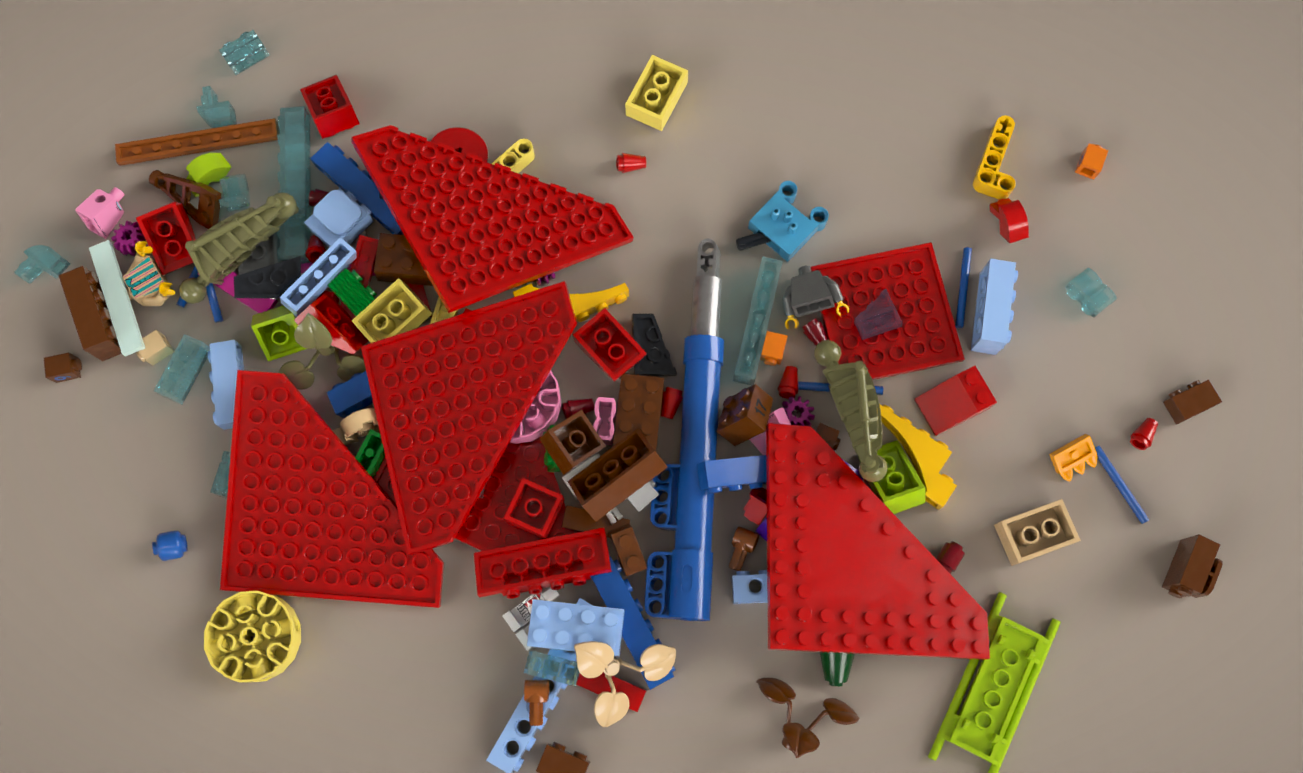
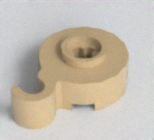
[332,408,380,445]

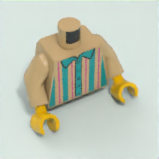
[123,241,175,306]

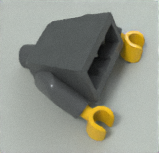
[783,265,849,329]

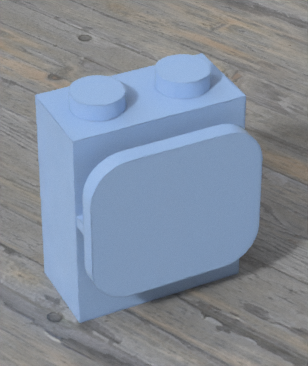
[304,188,374,248]

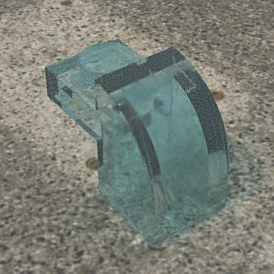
[196,86,237,128]
[219,173,250,212]
[14,245,71,284]
[523,650,579,686]

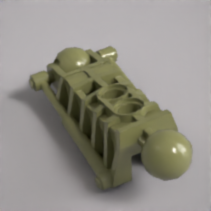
[179,192,299,304]
[814,340,888,482]

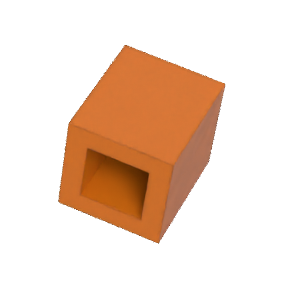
[1075,143,1109,180]
[760,331,788,366]

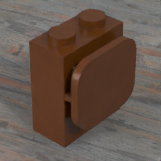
[1162,534,1223,598]

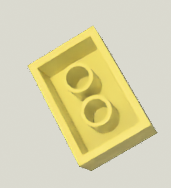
[625,55,688,131]
[352,278,433,343]

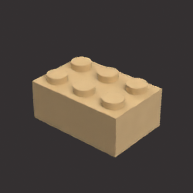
[994,499,1081,566]

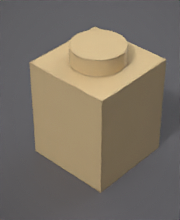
[136,330,175,366]

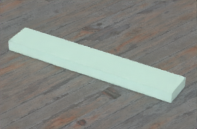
[89,240,145,357]

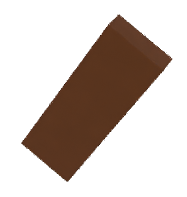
[561,505,630,539]

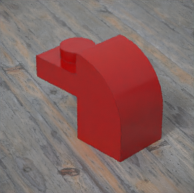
[990,198,1029,244]

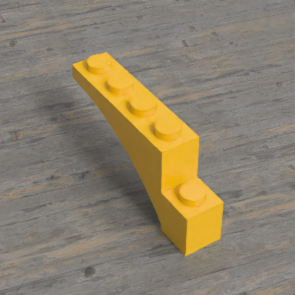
[513,283,629,322]
[879,404,957,510]

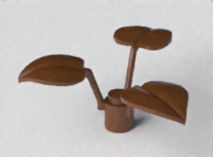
[756,678,860,758]

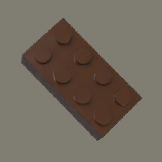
[374,233,433,286]
[58,266,122,361]
[613,374,664,451]
[567,428,667,521]

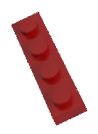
[340,235,379,319]

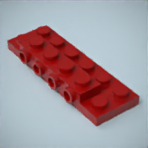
[474,528,612,599]

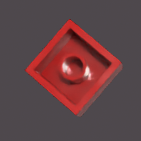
[504,478,564,539]

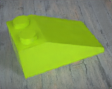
[858,440,925,514]

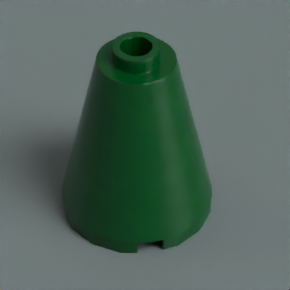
[820,652,855,687]

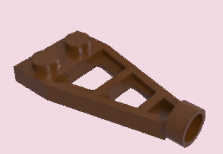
[149,170,222,229]

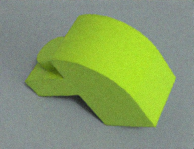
[186,153,232,197]

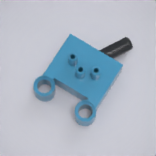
[736,181,829,262]

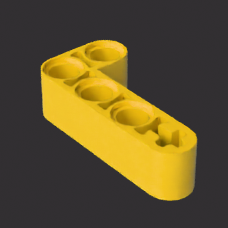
[973,115,1016,200]

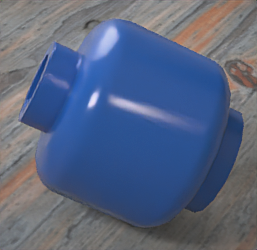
[152,531,188,561]

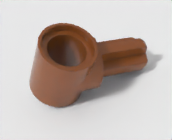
[729,526,759,571]
[524,680,549,726]

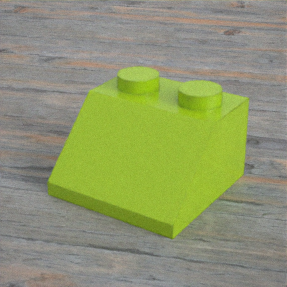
[251,305,306,361]

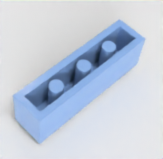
[280,237,357,317]
[208,340,244,430]

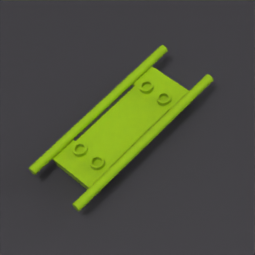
[928,592,1061,773]

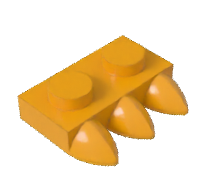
[1049,434,1098,482]

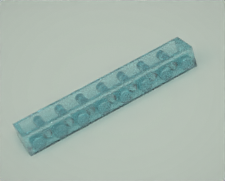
[277,106,311,264]

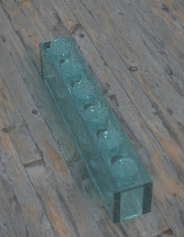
[733,256,783,386]

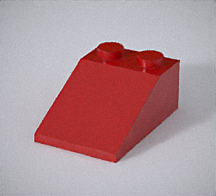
[300,75,360,139]
[136,202,196,275]
[294,292,368,355]
[572,308,647,382]
[914,365,997,436]

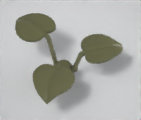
[278,313,366,390]

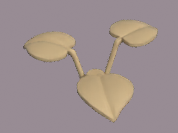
[574,641,676,727]

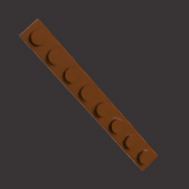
[115,118,279,166]

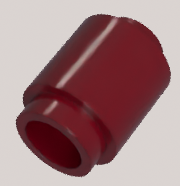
[936,541,965,574]

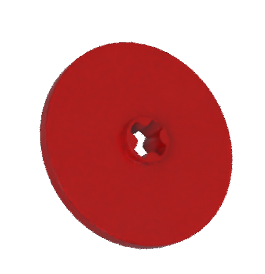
[430,127,488,162]

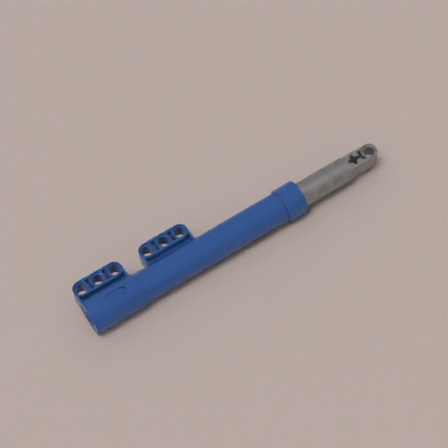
[645,238,724,621]

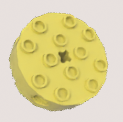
[204,591,301,683]

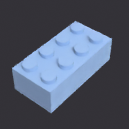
[971,258,1018,355]
[527,599,625,657]

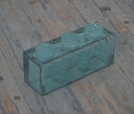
[154,334,210,405]

